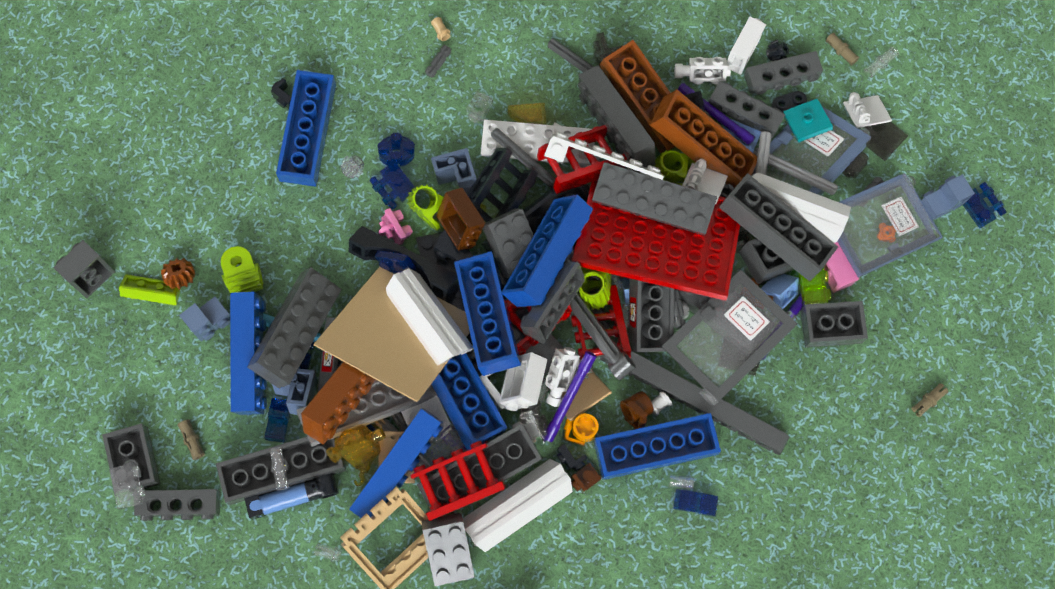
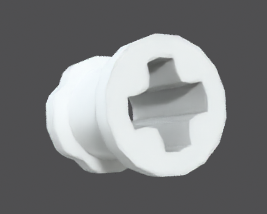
[651,391,672,416]

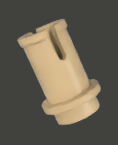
[431,17,450,41]

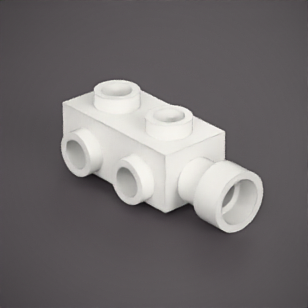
[674,57,731,85]
[545,347,581,407]

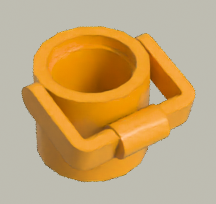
[563,413,599,446]

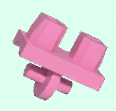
[378,208,412,245]

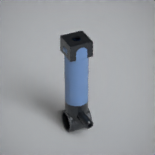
[244,473,339,520]

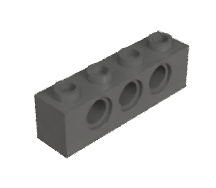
[744,51,823,95]
[709,81,785,139]
[134,489,220,521]

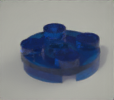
[377,133,415,167]

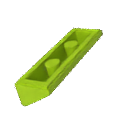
[119,274,180,305]

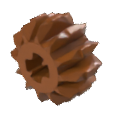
[161,258,195,290]

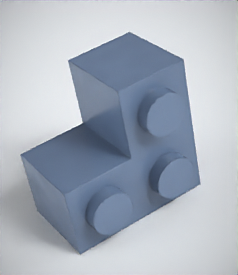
[431,148,477,194]
[921,174,975,220]
[179,297,230,342]
[272,369,318,415]

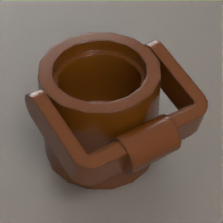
[620,391,654,429]

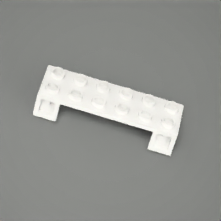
[481,120,595,165]
[544,132,664,180]

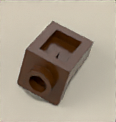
[571,463,602,494]

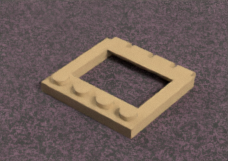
[340,487,428,589]

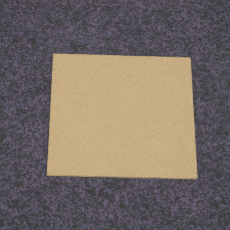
[314,267,470,402]

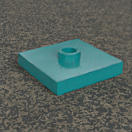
[783,99,833,143]

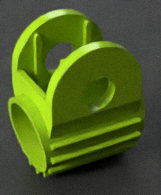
[654,150,695,186]
[406,185,444,231]
[221,246,263,293]
[579,267,611,310]

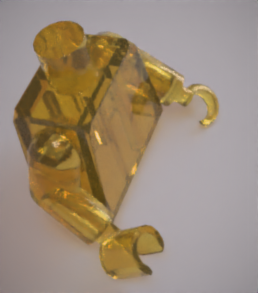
[326,425,386,486]

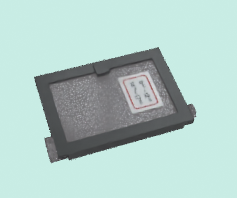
[662,270,798,407]

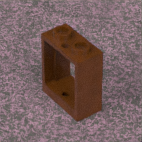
[436,188,485,251]

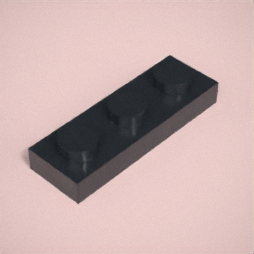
[496,169,538,217]

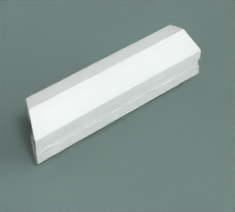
[752,173,851,243]
[386,268,474,366]
[463,459,573,552]

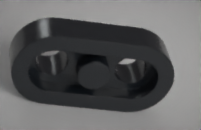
[771,91,807,113]

